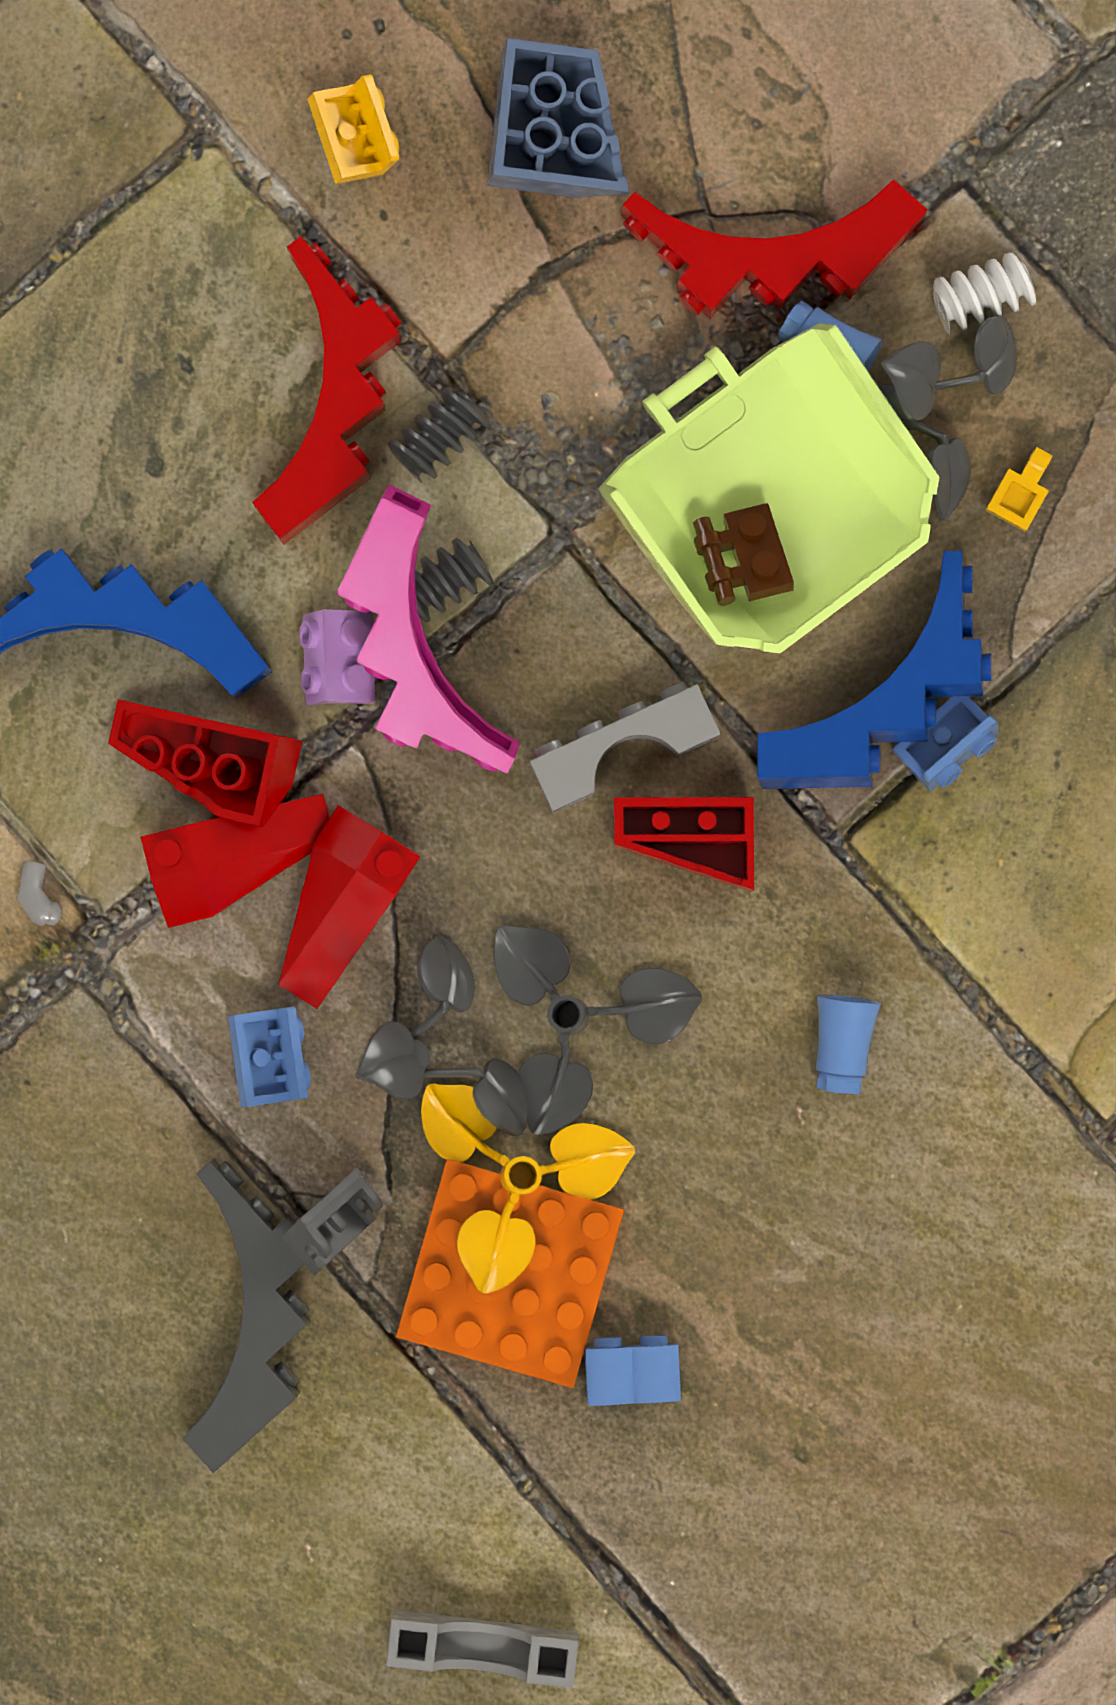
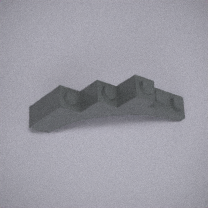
[182,1160,310,1473]

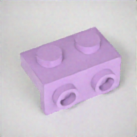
[299,609,375,705]

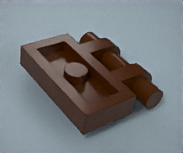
[693,503,794,606]

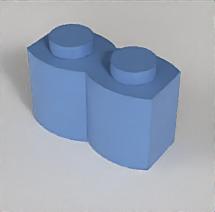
[584,1334,681,1406]

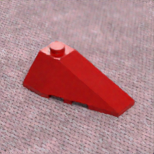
[108,699,303,827]
[140,794,330,928]
[278,805,421,1009]

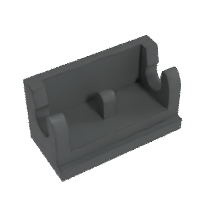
[280,1168,383,1275]

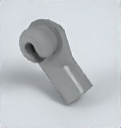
[18,861,62,926]

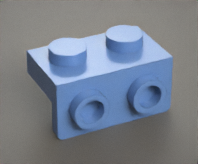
[893,696,999,792]
[227,1006,311,1108]

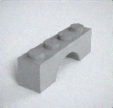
[530,682,721,814]
[386,1610,579,1688]

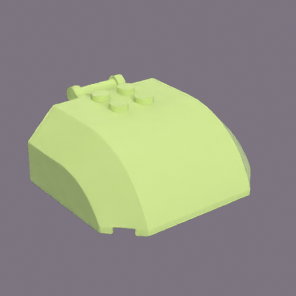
[598,323,939,654]

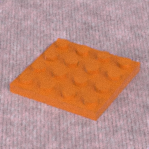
[396,1159,624,1388]

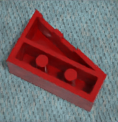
[613,797,754,892]

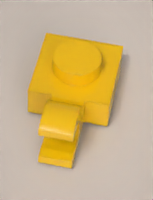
[985,447,1053,532]

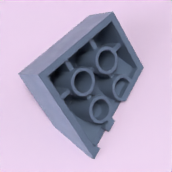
[487,38,629,198]

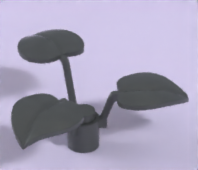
[879,316,1017,520]
[494,925,702,1135]
[355,934,527,1136]

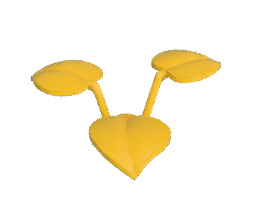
[421,1084,635,1294]

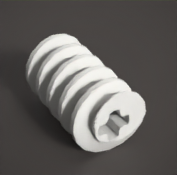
[933,253,1036,335]

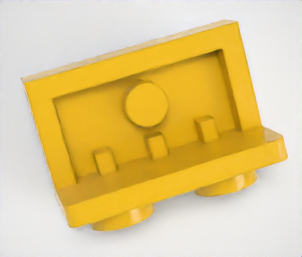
[307,74,399,184]

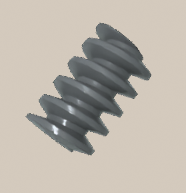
[388,386,491,483]
[415,538,494,623]

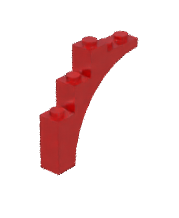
[622,179,928,319]
[252,236,402,545]

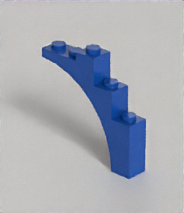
[0,549,272,699]
[757,551,992,789]

